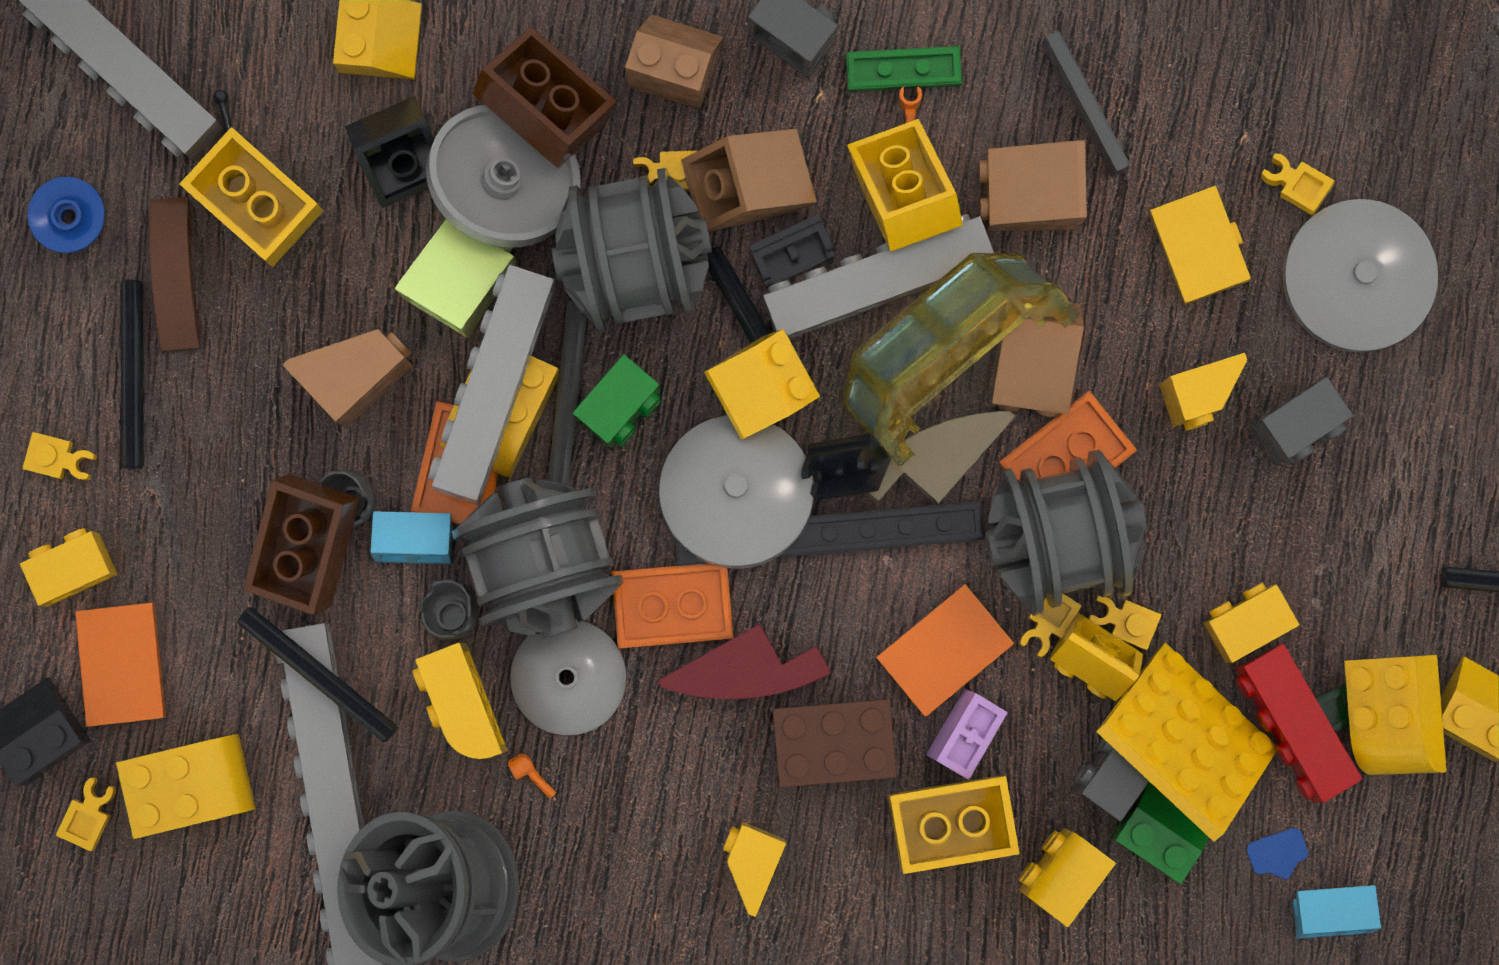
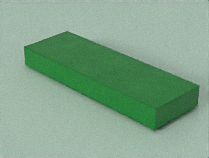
[845,46,962,92]

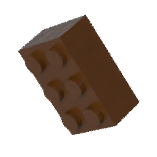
[472,26,617,169]
[243,474,360,615]
[772,699,897,787]

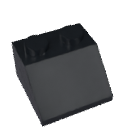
[345,96,435,208]
[0,677,91,786]

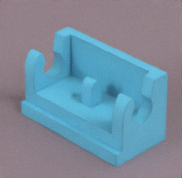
[371,511,453,564]
[1293,885,1381,939]

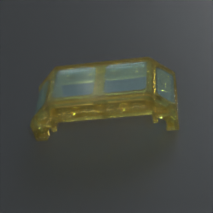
[843,253,1080,467]

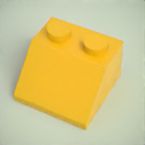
[333,0,422,80]
[704,329,820,439]
[1159,353,1247,431]
[1050,613,1143,701]
[1441,656,1499,762]
[723,821,786,917]

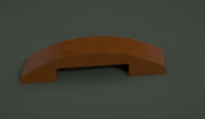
[149,197,201,352]

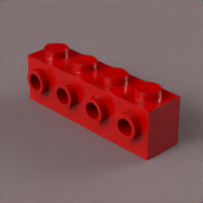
[1235,644,1363,803]

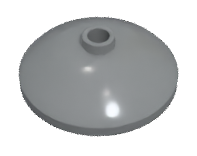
[510,620,626,735]

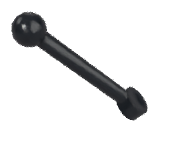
[213,90,232,133]

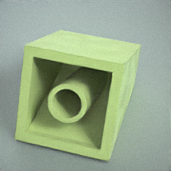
[395,219,517,339]

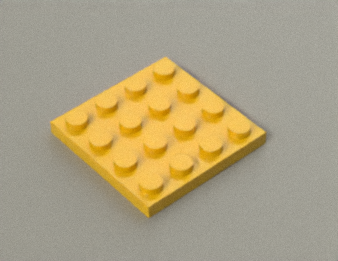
[1096,643,1277,841]

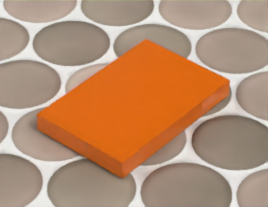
[998,391,1137,481]
[410,401,499,525]
[612,563,733,649]
[875,584,1015,717]
[75,603,166,727]

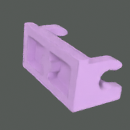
[926,688,1008,780]

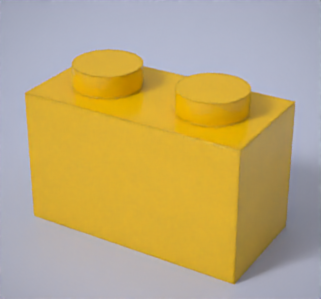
[19,528,118,607]
[1203,582,1299,663]

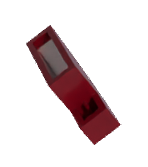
[658,624,831,699]

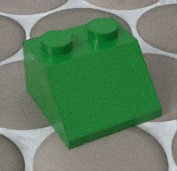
[1109,782,1209,884]

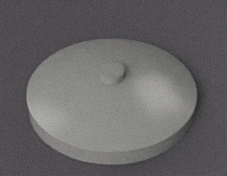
[426,105,581,248]
[1282,199,1438,353]
[659,415,813,569]

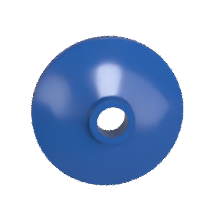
[27,177,105,253]

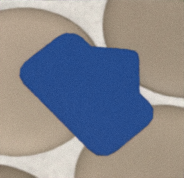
[1247,828,1308,880]

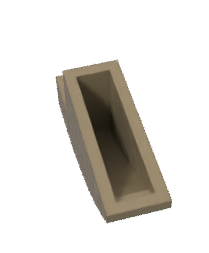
[865,411,1016,505]

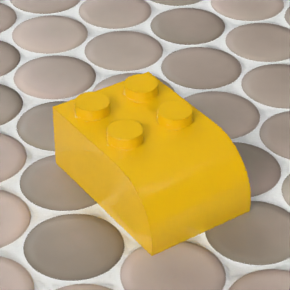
[847,119,963,252]
[179,127,324,267]
[440,356,559,479]
[412,642,508,759]
[1344,655,1447,775]
[116,734,256,839]
[888,776,1020,874]
[1017,828,1116,927]

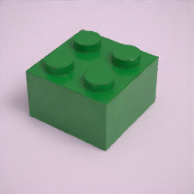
[573,354,662,450]

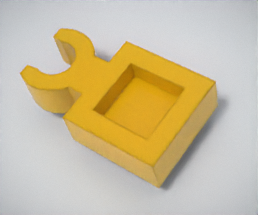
[633,151,697,191]
[1261,153,1335,216]
[22,432,97,480]
[1019,594,1082,657]
[1088,596,1162,650]
[56,777,116,851]

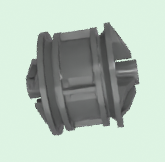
[552,168,712,332]
[985,449,1147,616]
[452,477,624,638]
[337,811,519,965]

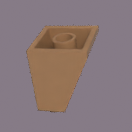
[625,14,724,110]
[681,129,817,232]
[978,140,1087,231]
[991,294,1084,417]
[282,329,413,428]

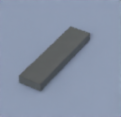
[1042,30,1129,178]

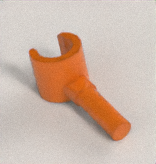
[898,87,922,123]
[508,754,556,799]

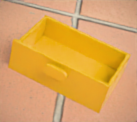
[1149,185,1251,305]

